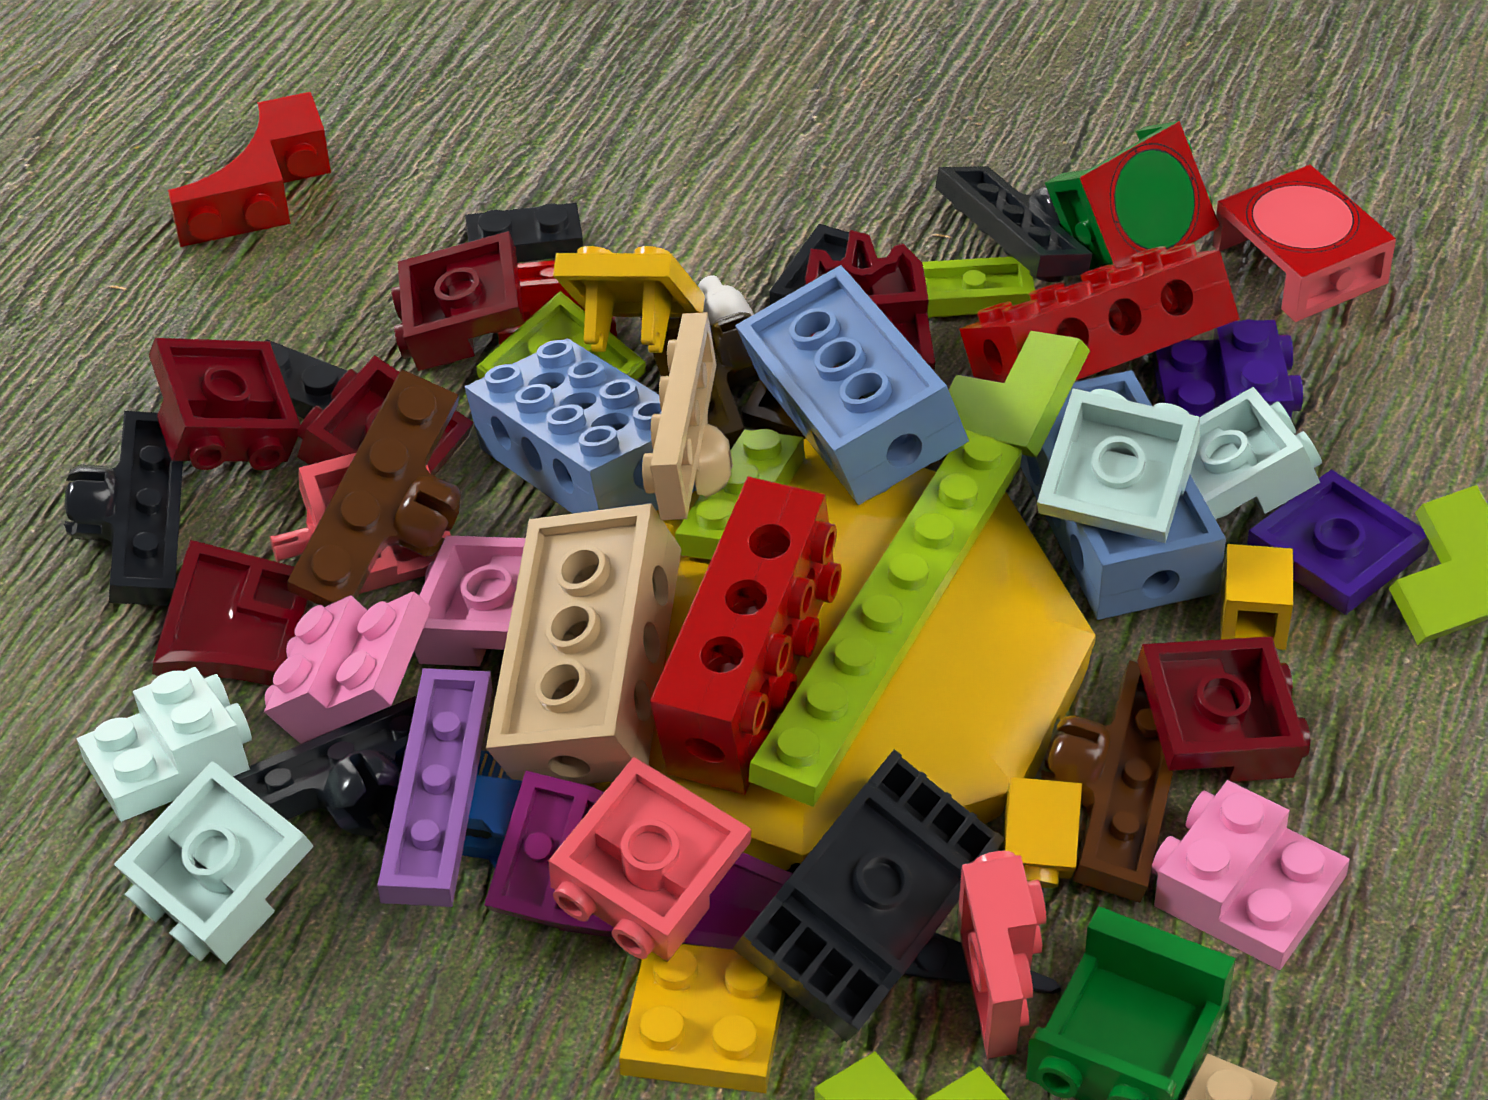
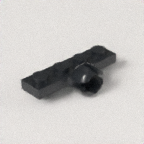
[935,166,1093,282]
[64,411,183,606]
[233,695,417,836]

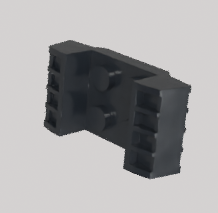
[733,749,1005,1042]

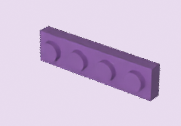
[378,668,492,907]

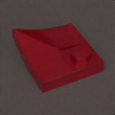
[152,540,309,686]

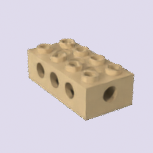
[486,503,681,784]

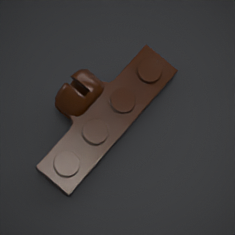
[287,369,461,607]
[1041,660,1174,903]

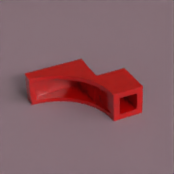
[168,92,331,247]

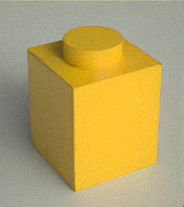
[1220,544,1293,650]
[1002,777,1082,888]

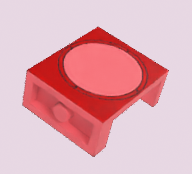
[1212,164,1396,322]

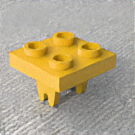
[553,246,705,353]

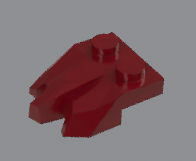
[805,230,935,372]

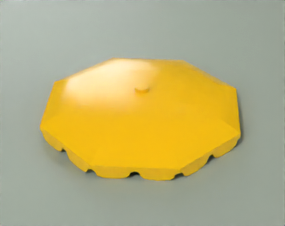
[586,439,1096,871]

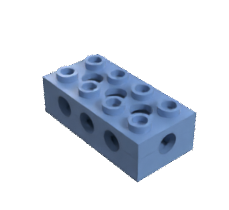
[735,265,969,505]
[464,338,696,514]
[1020,370,1226,620]

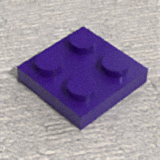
[1247,469,1430,615]

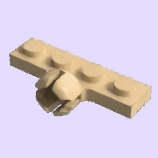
[642,312,733,520]

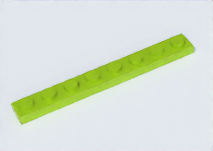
[749,429,1023,807]

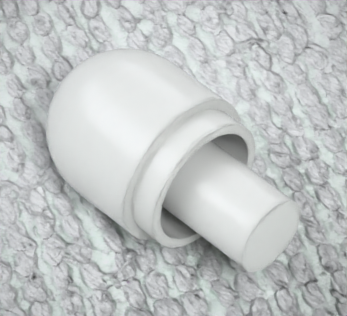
[698,275,754,323]

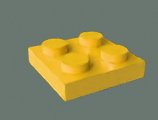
[619,944,785,1093]

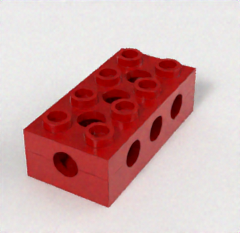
[959,243,1240,383]
[650,476,842,795]

